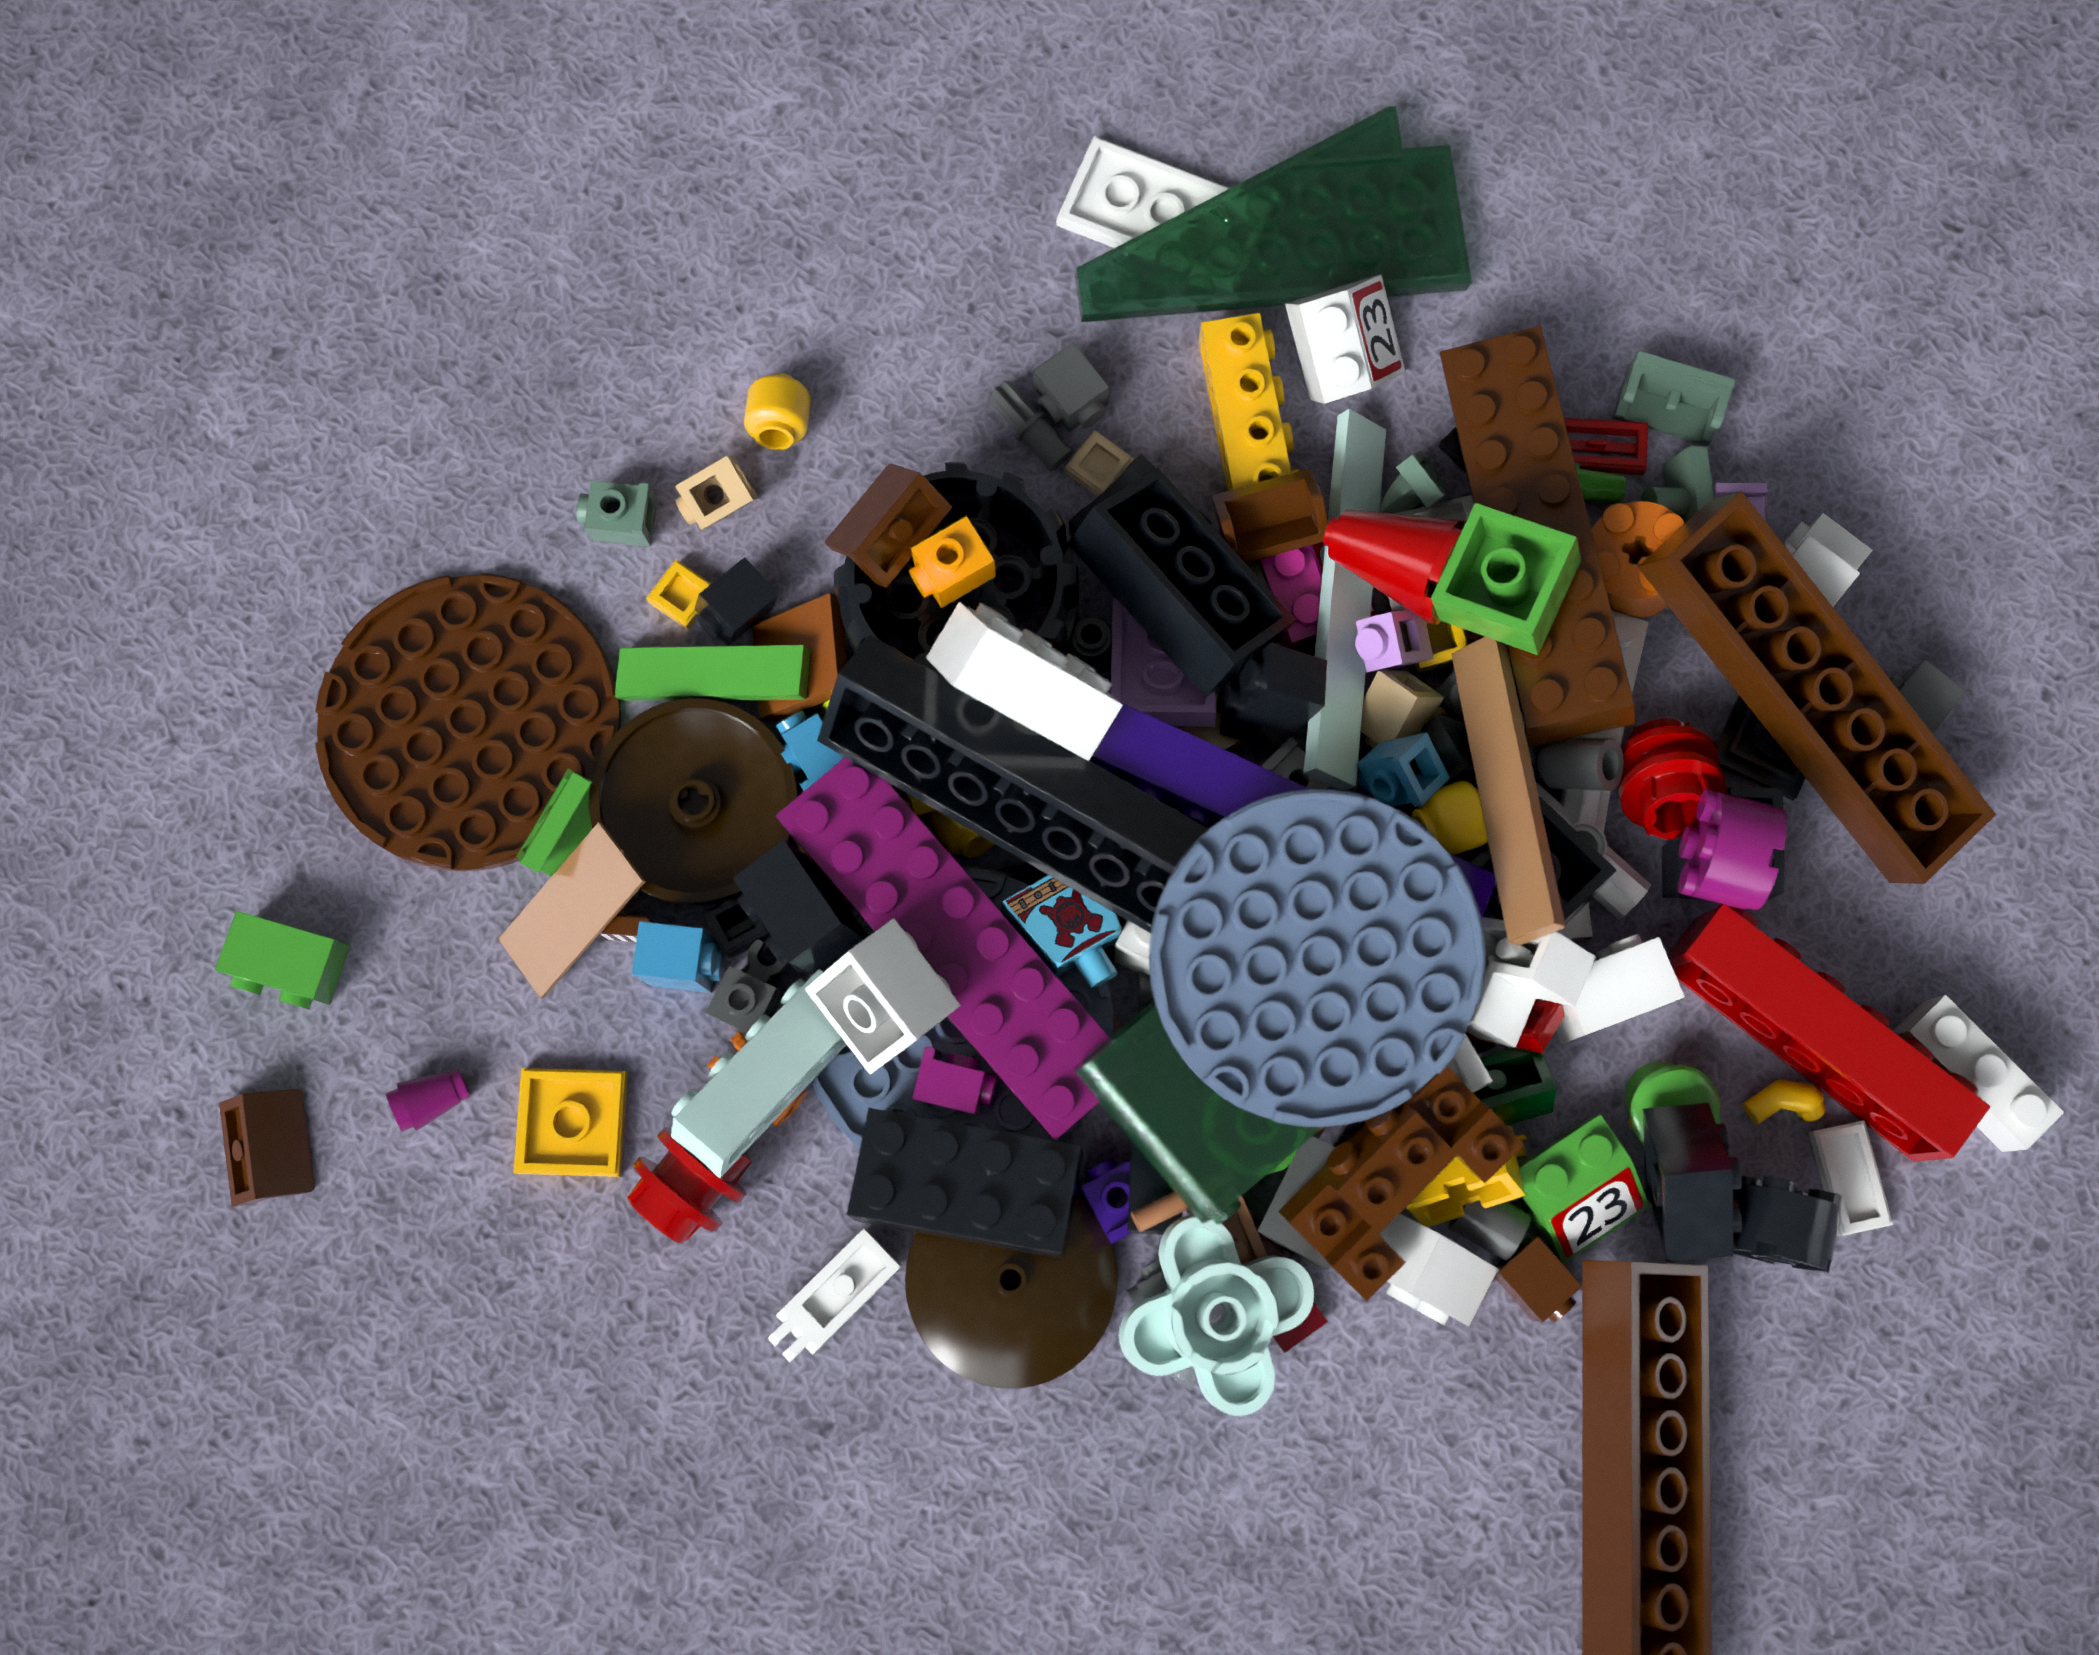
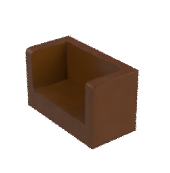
[1211,468,1328,563]

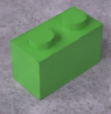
[215,911,350,1010]

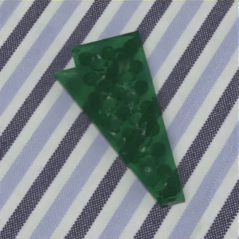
[1075,106,1472,322]

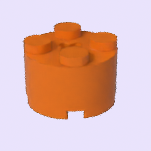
[1591,501,1684,618]

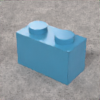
[632,921,725,993]

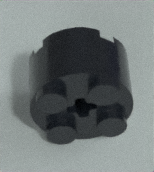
[1733,1176,1842,1273]

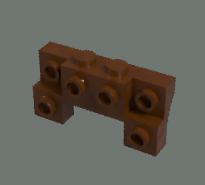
[1278,1065,1524,1302]

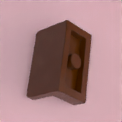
[825,464,952,588]
[219,1089,315,1207]

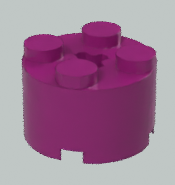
[1678,789,1787,910]

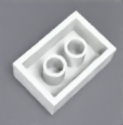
[926,602,1123,761]

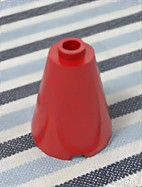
[1323,509,1466,625]

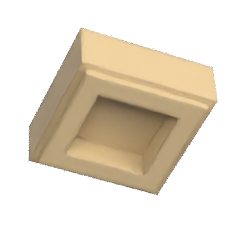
[1064,430,1134,497]

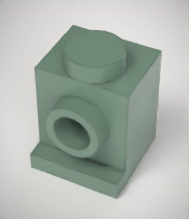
[577,481,658,546]

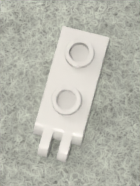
[768,1228,902,1362]

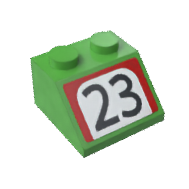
[1517,1114,1649,1264]

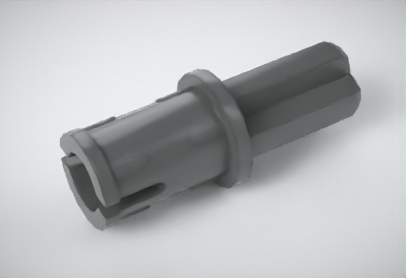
[989,381,1074,472]

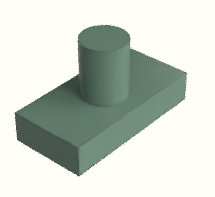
[1641,446,1714,524]

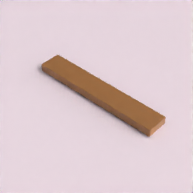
[1451,637,1566,946]

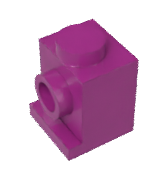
[912,1046,998,1116]

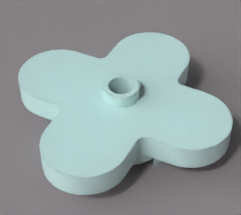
[1119,1215,1314,1416]

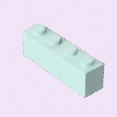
[671,969,847,1178]

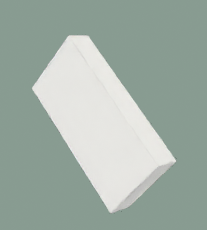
[1808,1120,1893,1236]

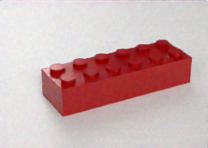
[1667,904,1991,1162]

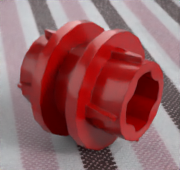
[1617,718,1727,839]
[627,1127,752,1244]

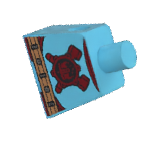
[1000,875,1121,990]

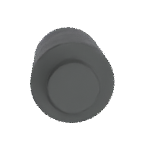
[1537,737,1624,791]
[1448,1200,1531,1261]

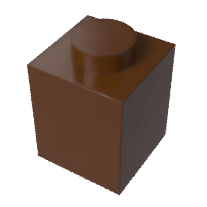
[1494,1236,1582,1322]

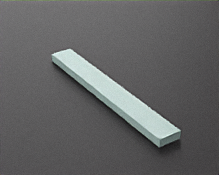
[1303,409,1386,791]

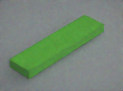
[615,645,811,701]

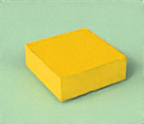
[646,559,712,630]

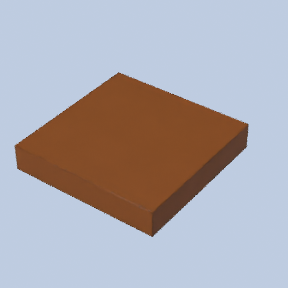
[752,593,847,723]

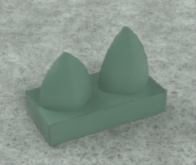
[1379,451,1452,514]

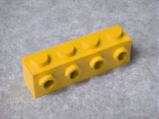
[1198,313,1299,491]

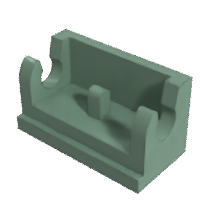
[1613,351,1736,446]

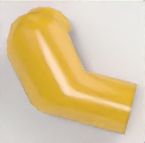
[1741,1079,1826,1125]

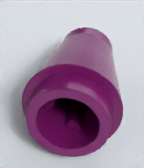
[386,1068,470,1131]

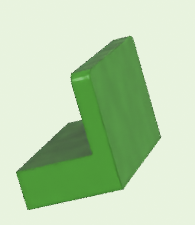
[516,768,592,877]

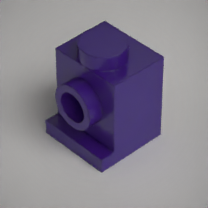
[1080,1157,1131,1244]

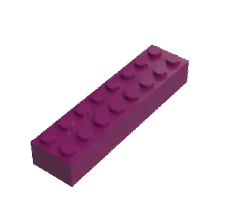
[776,757,1137,1141]

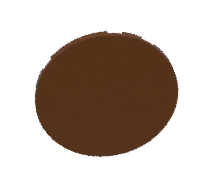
[315,573,621,871]

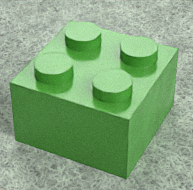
[1431,503,1581,655]

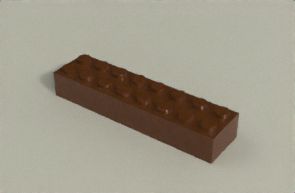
[1440,325,1635,747]
[1638,491,1996,884]
[1582,1260,1712,1655]

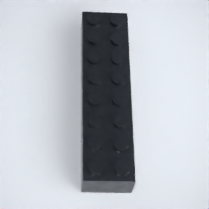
[817,635,1208,934]

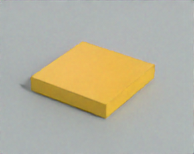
[514,1068,628,1177]

